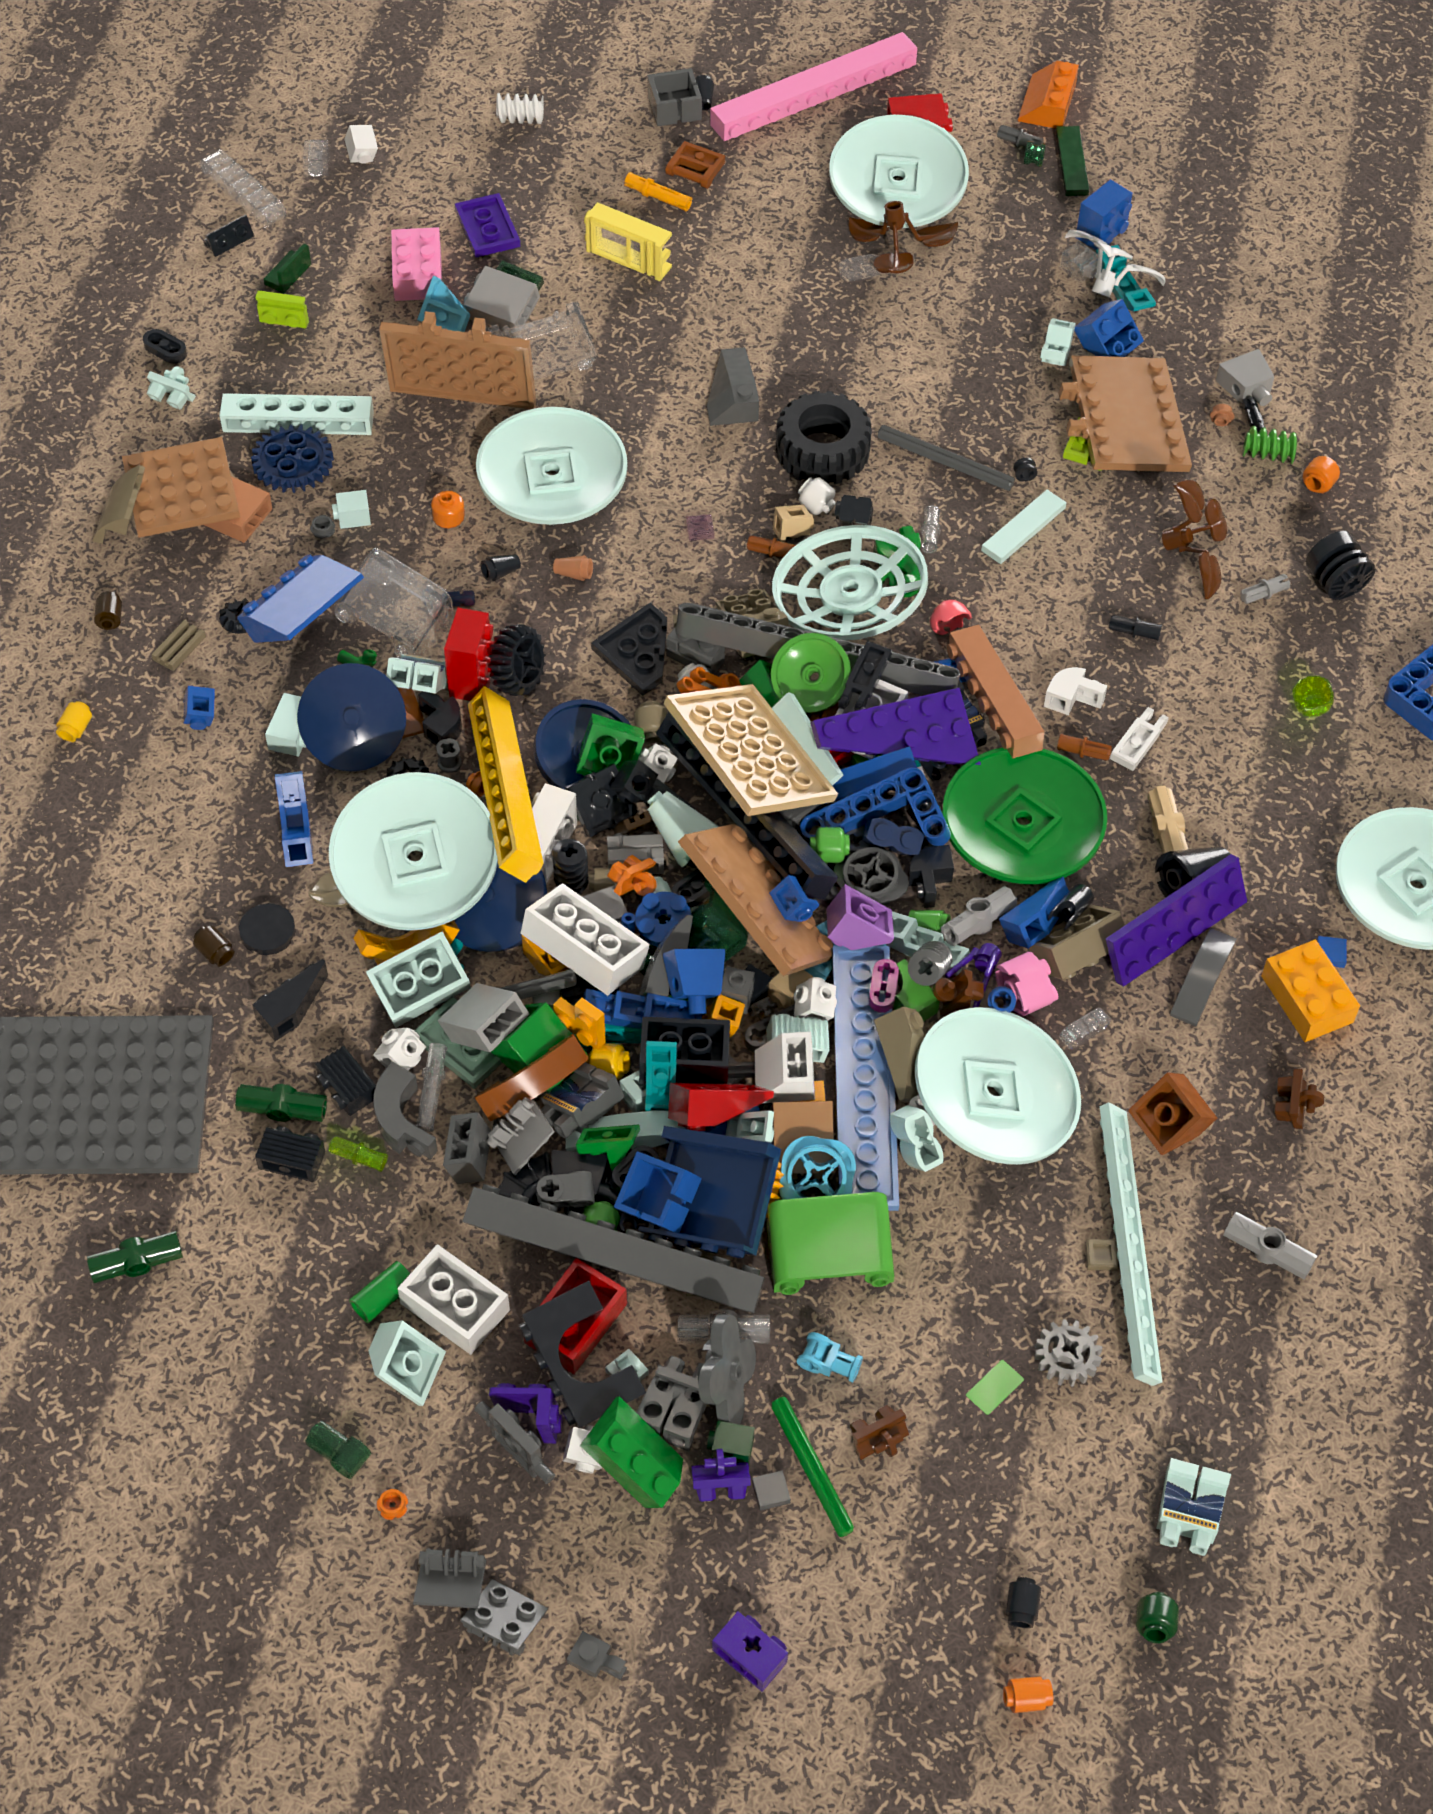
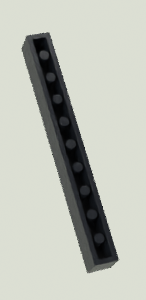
[656,712,838,900]

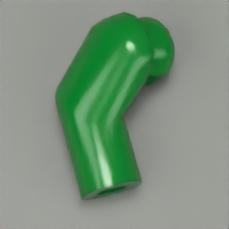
[337,649,377,667]

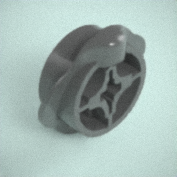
[834,847,909,906]

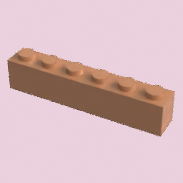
[947,625,1044,758]

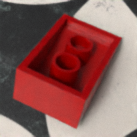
[668,1083,774,1131]

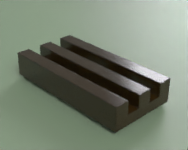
[613,810,652,834]

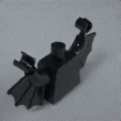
[498,1150,637,1234]

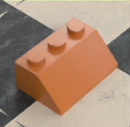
[1018,61,1079,129]

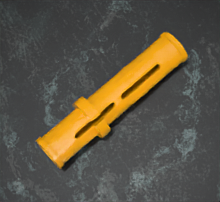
[624,172,692,212]

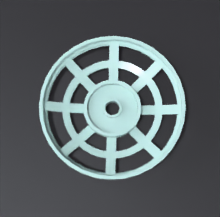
[772,525,928,641]

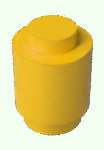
[56,701,92,742]

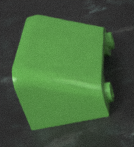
[766,1192,895,1295]

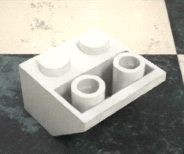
[755,1032,815,1103]

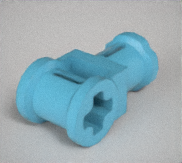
[797,1332,863,1383]

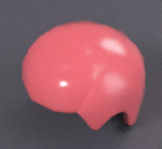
[930,600,972,635]

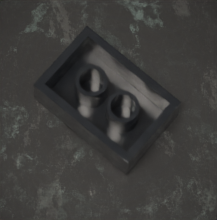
[639,1017,730,1084]

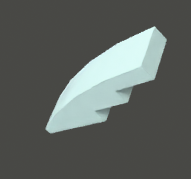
[886,911,970,976]
[566,1111,687,1154]

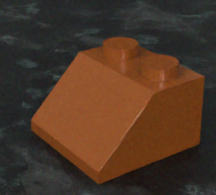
[1128,1072,1218,1155]

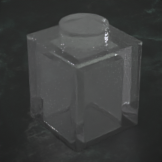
[303,140,330,177]

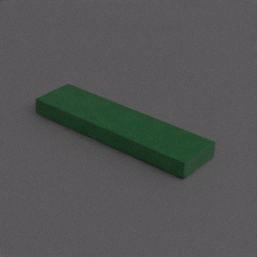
[1056,126,1089,196]

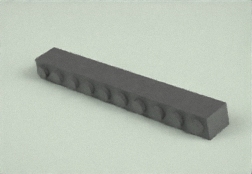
[462,1184,765,1314]

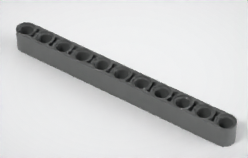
[675,603,960,696]

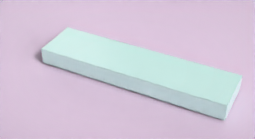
[981,490,1067,564]
[772,692,843,786]

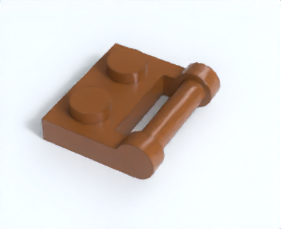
[665,141,725,189]

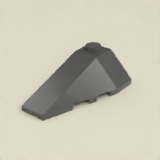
[707,347,759,426]

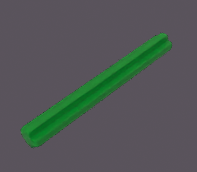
[772,1397,854,1537]

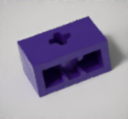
[712,1611,788,1692]

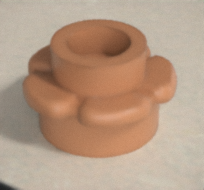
[1210,404,1235,426]

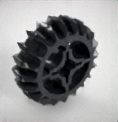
[488,624,547,696]

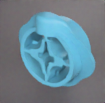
[779,1136,856,1200]

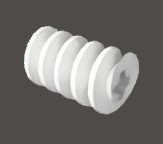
[496,93,544,124]

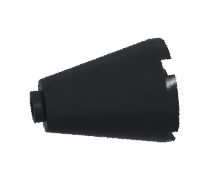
[1155,846,1231,898]

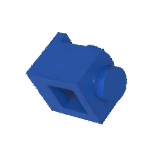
[183,686,215,730]

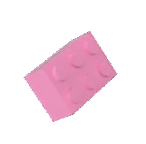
[391,227,442,301]

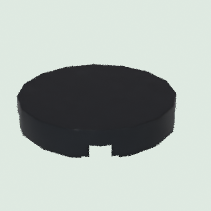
[239,903,296,955]

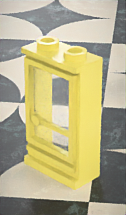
[584,202,672,281]

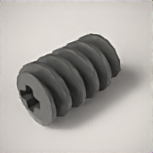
[908,941,953,986]

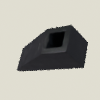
[252,959,328,1041]

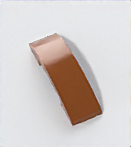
[474,1034,589,1122]

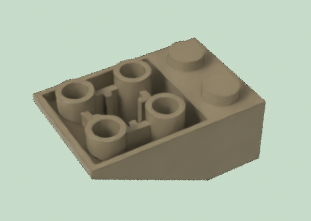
[716,589,789,659]

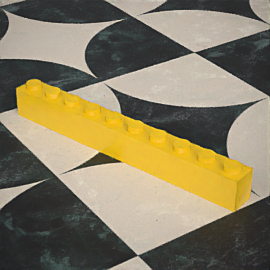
[468,686,544,883]

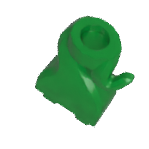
[873,526,921,598]

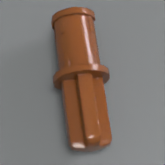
[747,536,796,558]
[1057,733,1112,761]

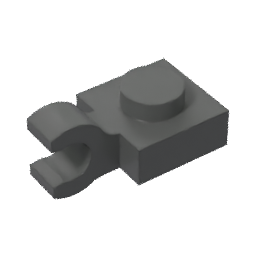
[567,1631,627,1680]

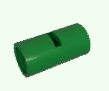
[349,1261,410,1323]

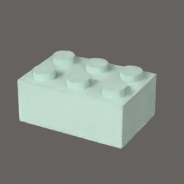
[366,931,471,1028]

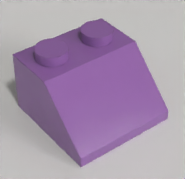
[827,884,894,950]

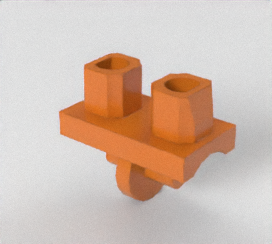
[607,855,657,896]

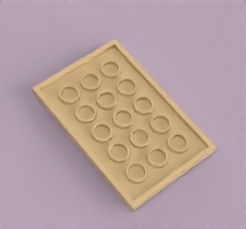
[664,684,838,816]

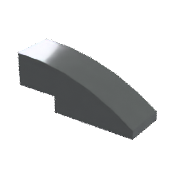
[639,915,693,997]

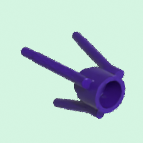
[945,943,1002,1008]

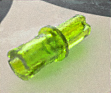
[328,1136,388,1172]

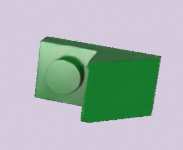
[576,1124,641,1171]

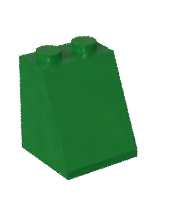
[491,1002,588,1094]

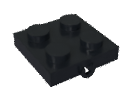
[565,764,637,837]

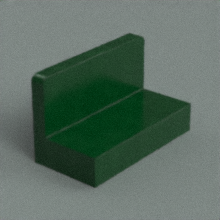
[264,244,311,294]

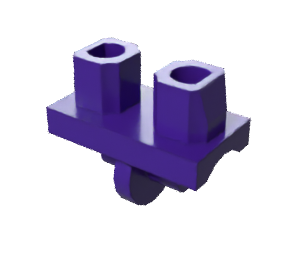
[691,1449,751,1502]

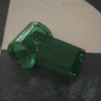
[305,1421,372,1479]

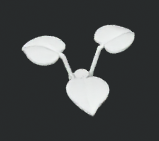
[1065,230,1165,297]

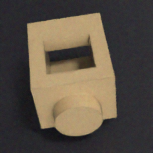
[773,505,814,542]

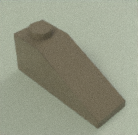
[874,1007,925,1103]

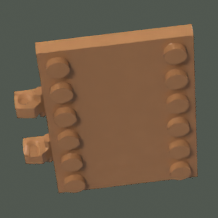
[379,311,536,409]
[1058,355,1192,472]
[678,824,833,977]

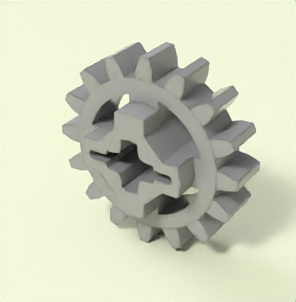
[1034,1319,1102,1387]

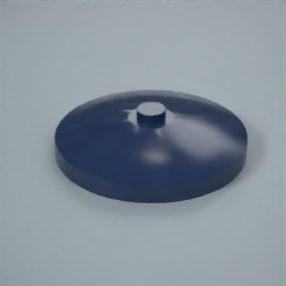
[297,663,406,772]
[533,699,633,790]
[454,864,547,952]

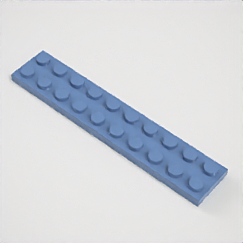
[832,946,899,1211]

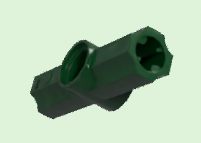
[235,1084,328,1122]
[87,1231,183,1283]

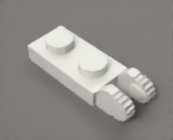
[1110,707,1169,771]

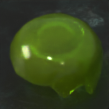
[1292,676,1334,717]

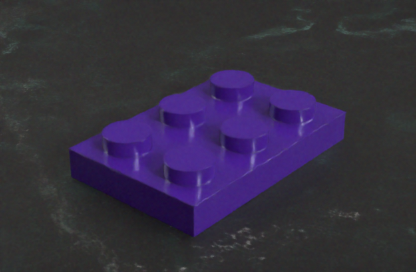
[454,193,520,258]

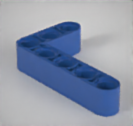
[1383,644,1433,740]
[800,767,951,846]

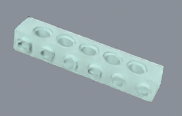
[220,394,374,435]

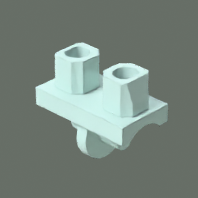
[147,366,196,410]

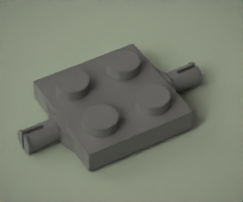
[474,1401,555,1484]

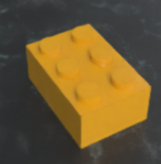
[1261,939,1360,1042]

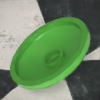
[771,633,851,713]

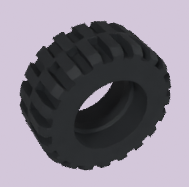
[776,391,872,485]

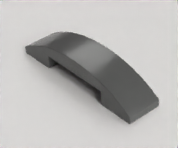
[1170,928,1237,1026]

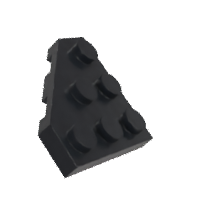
[591,602,668,696]

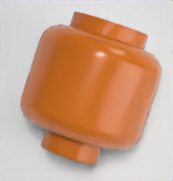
[1302,456,1340,493]
[431,491,465,528]

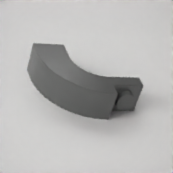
[374,1061,438,1160]

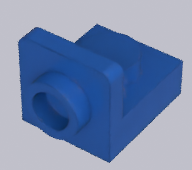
[769,875,819,922]

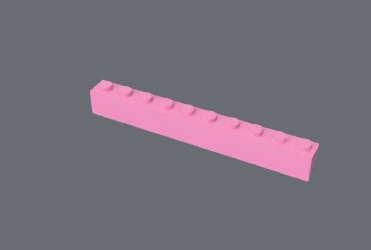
[710,32,917,141]

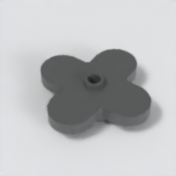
[698,1314,756,1425]

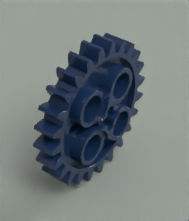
[251,424,334,493]

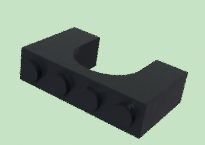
[518,1281,646,1428]

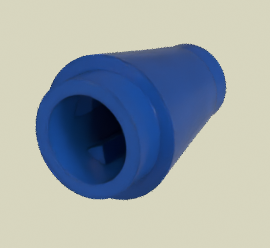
[988,986,1016,1013]

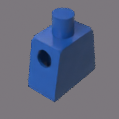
[663,949,725,1015]

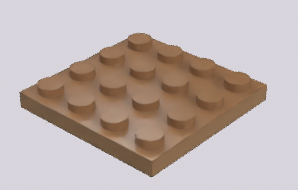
[122,437,240,538]

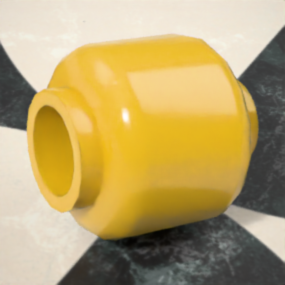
[586,1043,630,1080]

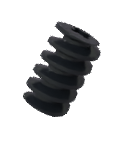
[552,839,589,894]

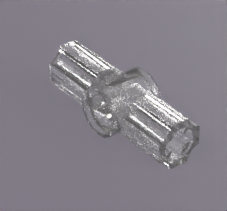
[677,1309,770,1344]

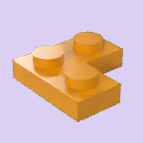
[553,997,606,1050]

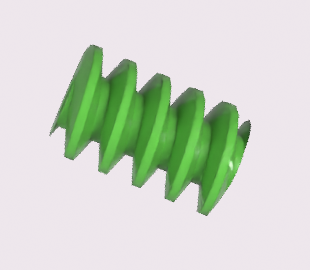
[1242,426,1297,464]

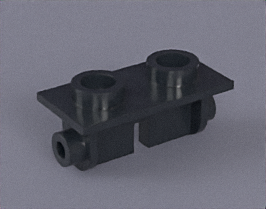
[203,215,254,257]

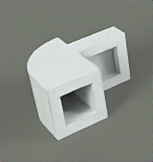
[1044,667,1107,715]

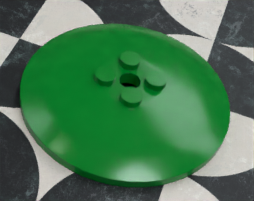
[942,747,1107,884]

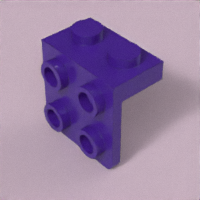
[489,1383,563,1444]

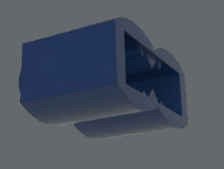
[862,818,925,856]

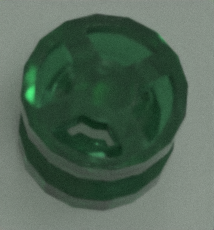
[1024,141,1046,167]

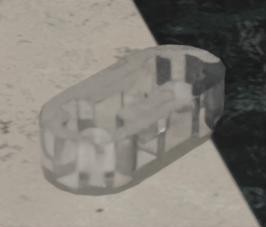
[838,254,881,282]
[1059,1008,1111,1049]

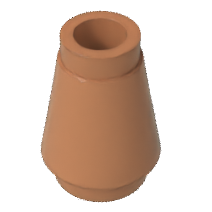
[553,555,593,581]

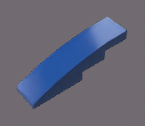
[824,746,917,806]
[584,989,702,1029]

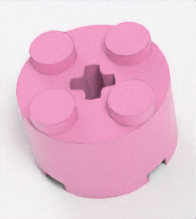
[995,952,1058,1017]

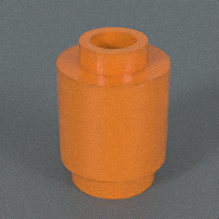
[1003,1676,1054,1713]

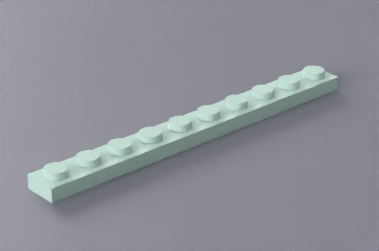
[1100,1102,1162,1386]

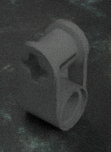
[536,1171,595,1208]

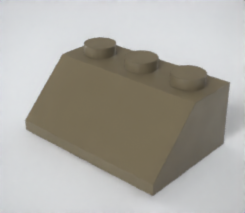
[1028,905,1125,980]

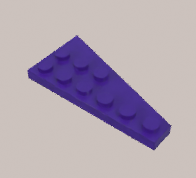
[810,688,981,765]

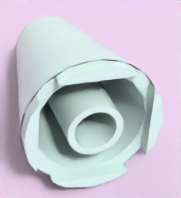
[647,791,718,867]

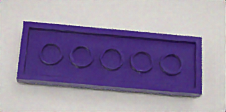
[1106,854,1247,987]

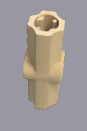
[1147,786,1188,854]

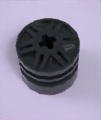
[1305,531,1376,600]

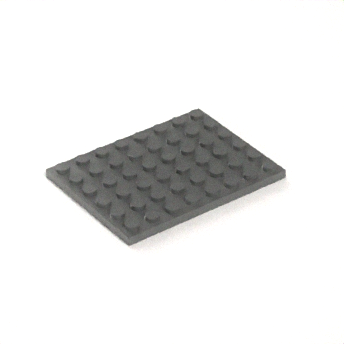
[0,1015,214,1175]

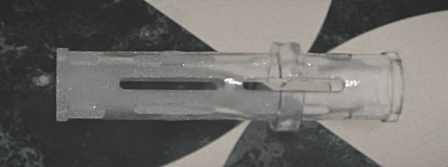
[415,1043,448,1132]

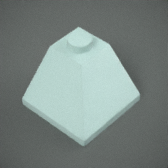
[368,1320,446,1406]

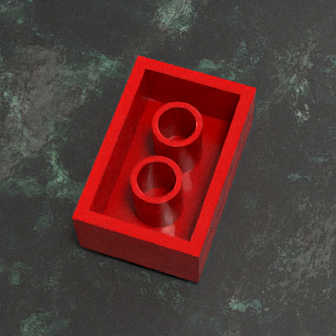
[444,608,495,701]
[524,1258,627,1375]

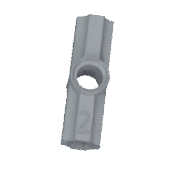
[941,886,1017,946]
[1223,1212,1317,1280]

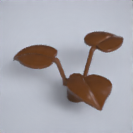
[849,201,958,273]
[1162,480,1227,599]

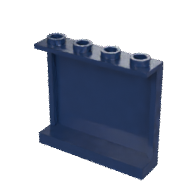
[638,1126,782,1258]

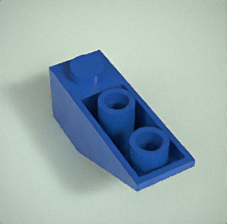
[999,877,1069,949]

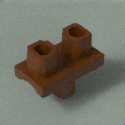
[932,969,984,1016]
[1275,1069,1325,1129]
[850,1405,909,1460]

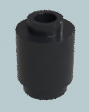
[1005,1577,1041,1629]

